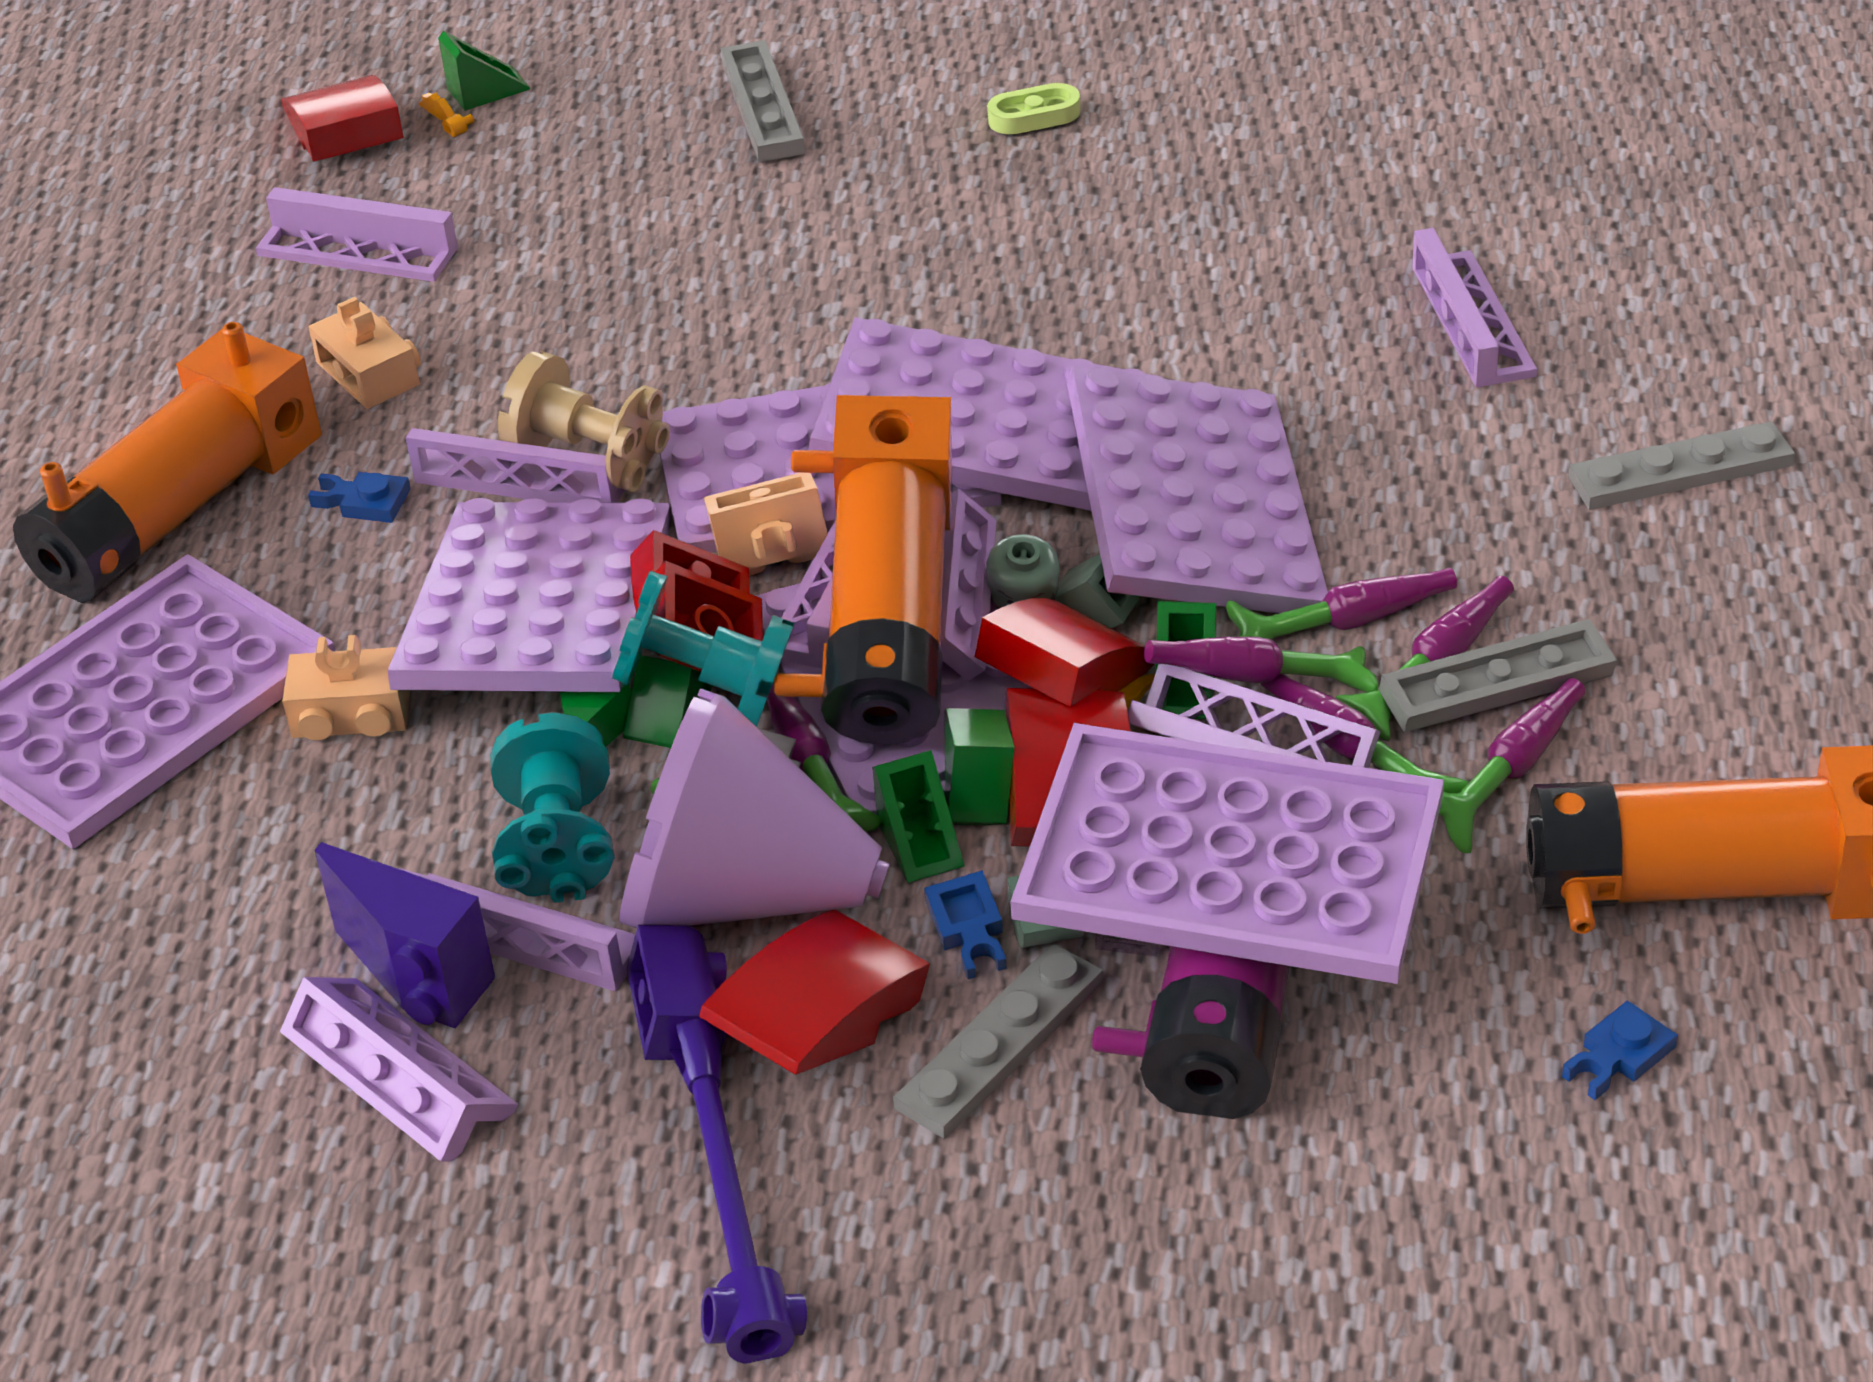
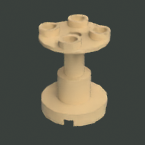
[497,351,670,492]

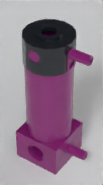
[1092,946,1290,1119]

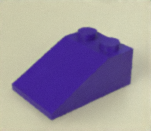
[314,842,496,1029]

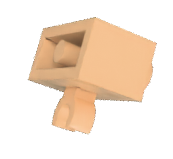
[308,297,421,409]
[704,473,828,576]
[282,635,410,740]

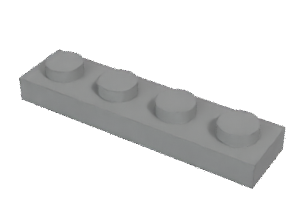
[720,40,805,163]
[1568,421,1795,510]
[1379,619,1617,733]
[893,943,1103,1139]

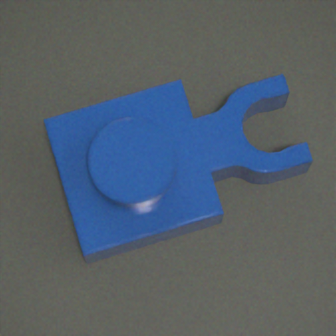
[308,472,411,523]
[924,870,1007,979]
[1562,1000,1678,1100]

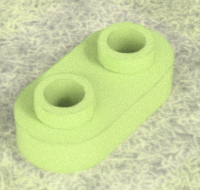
[987,83,1080,134]

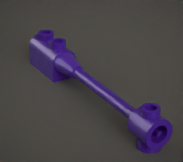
[626,925,807,1364]

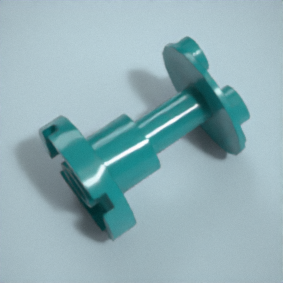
[612,571,795,727]
[490,712,615,903]

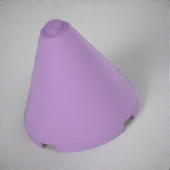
[619,689,890,928]

